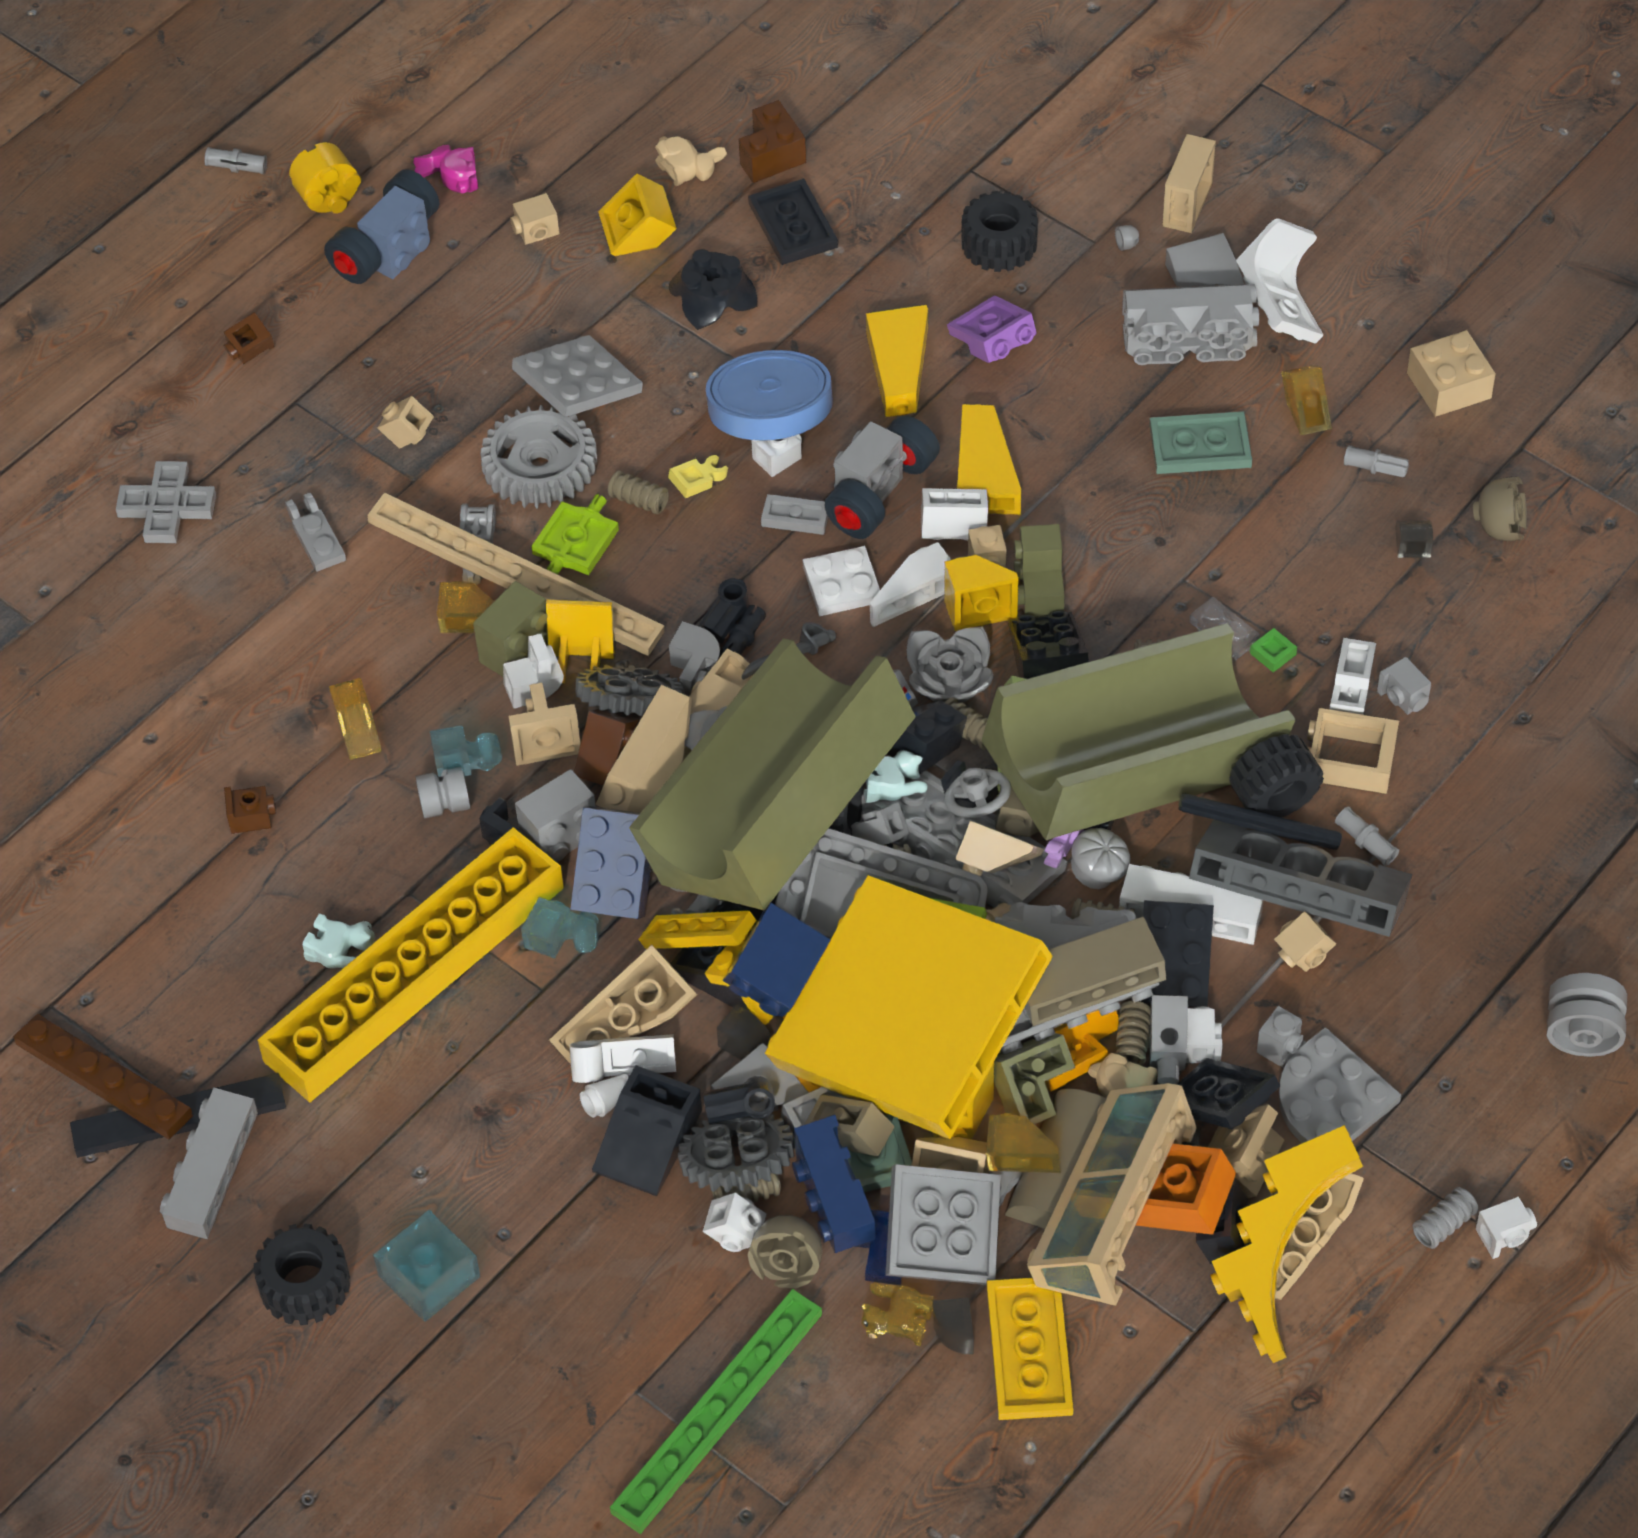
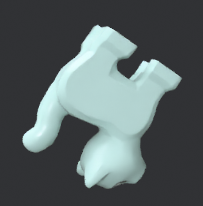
[864,750,928,803]
[302,913,375,969]

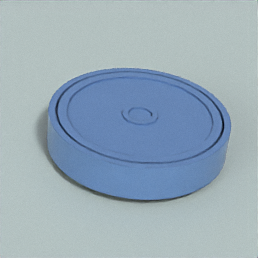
[706,350,833,440]

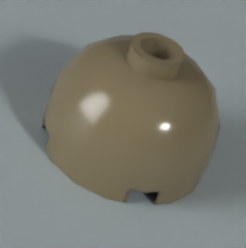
[1473,476,1527,541]
[748,1215,823,1288]

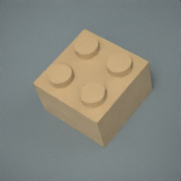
[1407,330,1496,417]

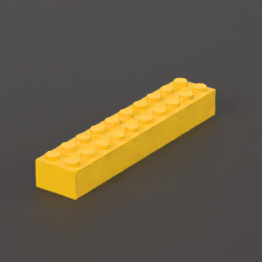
[258,827,564,1103]

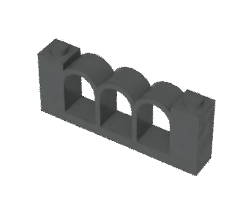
[1189,820,1413,937]

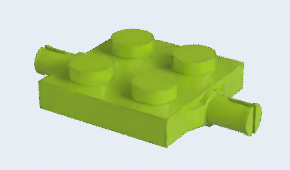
[531,494,619,576]

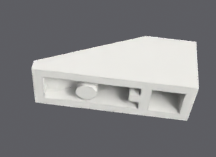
[870,542,951,627]

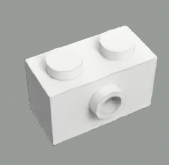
[921,488,988,541]

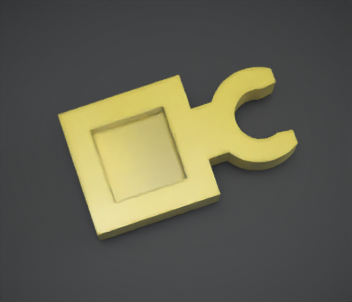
[668,455,728,498]

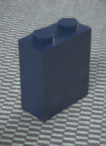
[723,903,831,1018]

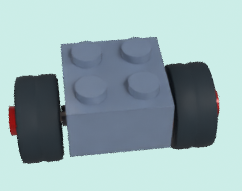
[324,169,440,284]

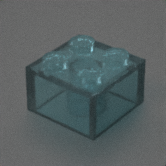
[373,1210,481,1322]

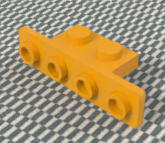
[1045,1010,1119,1092]

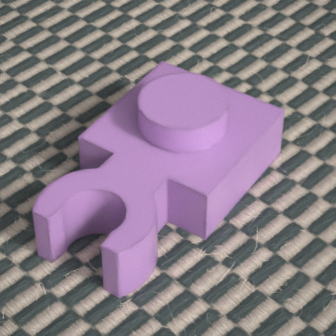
[1044,829,1084,868]

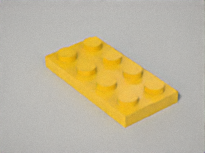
[986,1276,1073,1420]

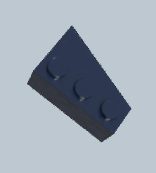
[792,1115,876,1253]

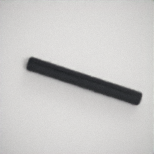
[1178,793,1342,850]

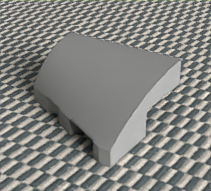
[1165,233,1244,287]
[711,1043,808,1111]

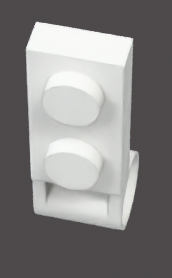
[569,1034,676,1083]

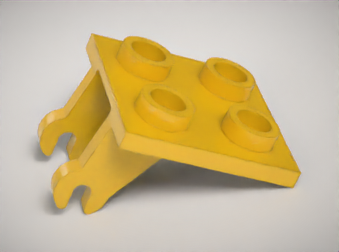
[546,599,614,683]

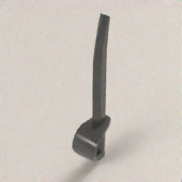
[742,622,836,680]

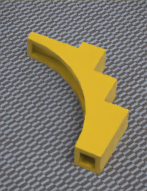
[1210,1125,1363,1363]

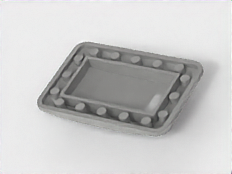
[775,828,987,939]

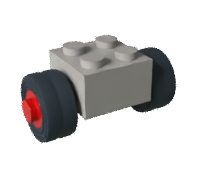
[824,415,940,539]

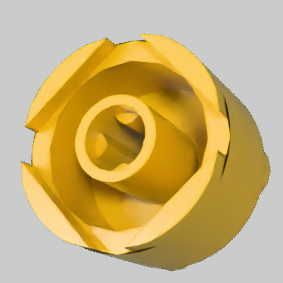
[289,142,361,214]

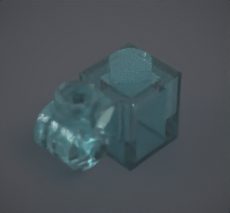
[430,725,503,777]
[521,897,599,959]

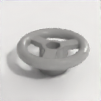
[944,768,1011,818]

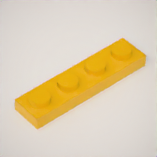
[638,911,757,949]

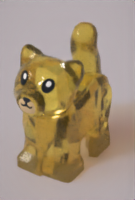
[861,1282,935,1347]

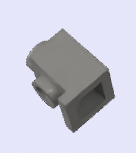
[1377,657,1431,715]
[851,802,909,845]
[1257,1006,1306,1068]

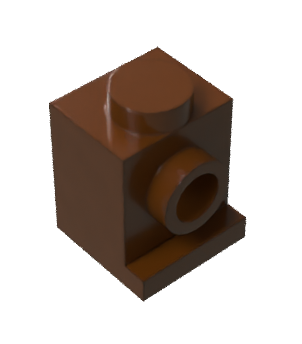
[223,312,275,365]
[224,786,276,834]

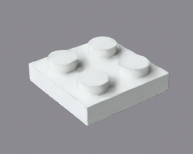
[803,546,880,616]

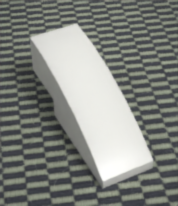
[1330,638,1376,715]

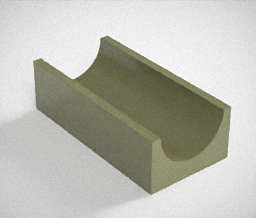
[981,623,1296,840]
[629,638,916,910]

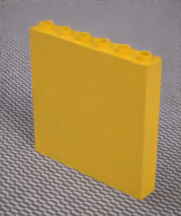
[765,875,1053,1139]

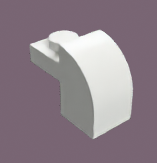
[503,634,564,708]

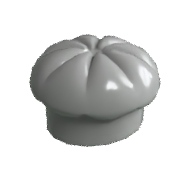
[1071,828,1131,889]

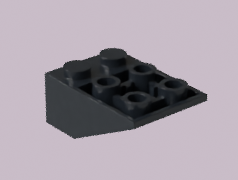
[1008,610,1089,679]
[592,1065,702,1196]

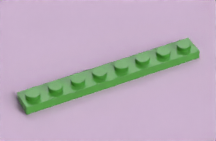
[610,1289,822,1534]

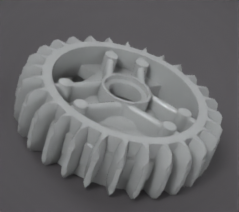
[480,405,597,509]

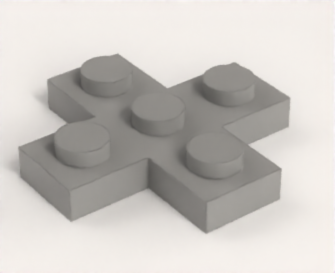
[116,461,216,543]

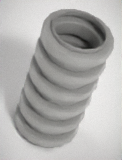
[1413,1187,1479,1249]

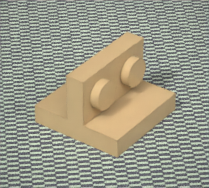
[508,683,581,766]
[1208,1104,1284,1198]

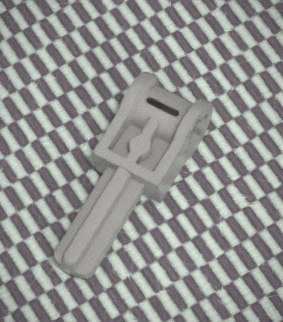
[460,504,496,587]

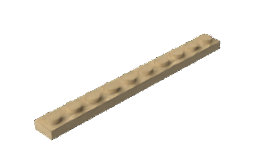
[368,492,664,656]

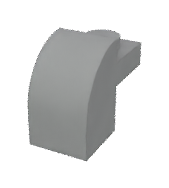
[669,621,720,696]

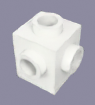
[703,1193,766,1252]

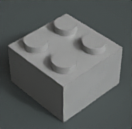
[515,769,596,862]

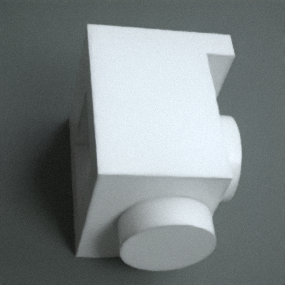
[751,434,802,477]
[1186,1006,1222,1063]
[1476,1197,1537,1259]

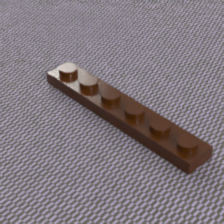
[13,1013,193,1140]

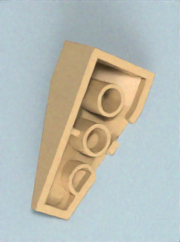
[596,685,692,813]
[549,945,697,1064]
[1274,1173,1364,1300]

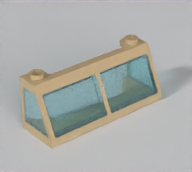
[1027,1083,1197,1306]

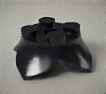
[668,249,757,330]

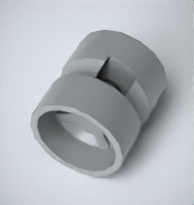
[415,767,470,819]

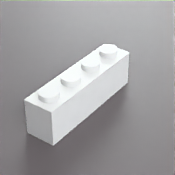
[1119,864,1263,945]

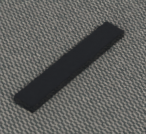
[70,1073,286,1158]

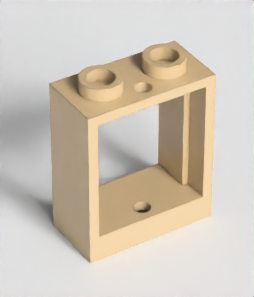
[1163,134,1216,233]
[1307,708,1399,794]

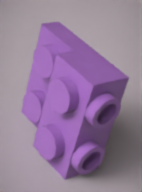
[947,295,1037,363]

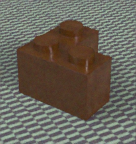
[738,100,806,183]
[574,709,643,786]

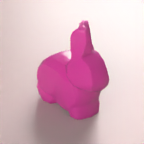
[413,145,478,194]

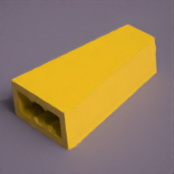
[866,305,928,417]
[957,404,1021,515]

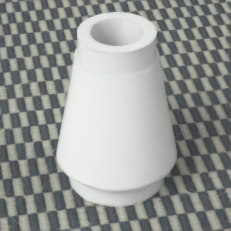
[580,1074,629,1118]

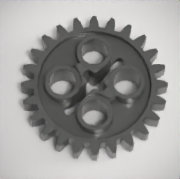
[575,664,684,716]
[678,1113,795,1192]

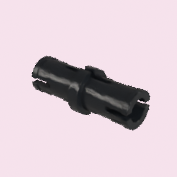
[720,605,766,657]

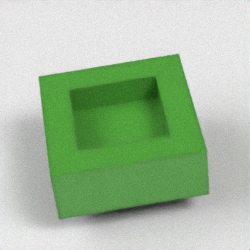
[1250,628,1297,673]

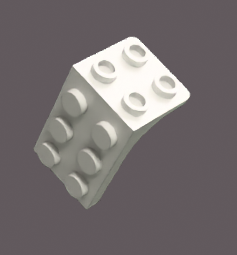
[1236,218,1323,344]

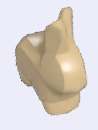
[655,136,727,186]
[1088,1053,1160,1137]

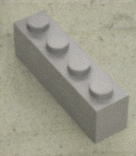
[160,1088,258,1239]

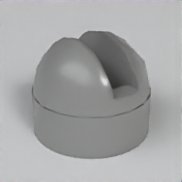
[1115,225,1139,251]

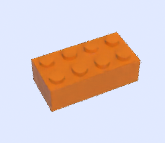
[1071,1136,1236,1235]

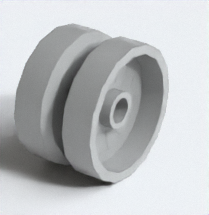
[1546,973,1628,1057]

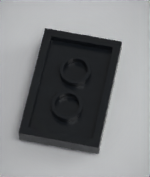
[748,179,838,265]
[1139,900,1214,1009]
[1159,1058,1280,1129]

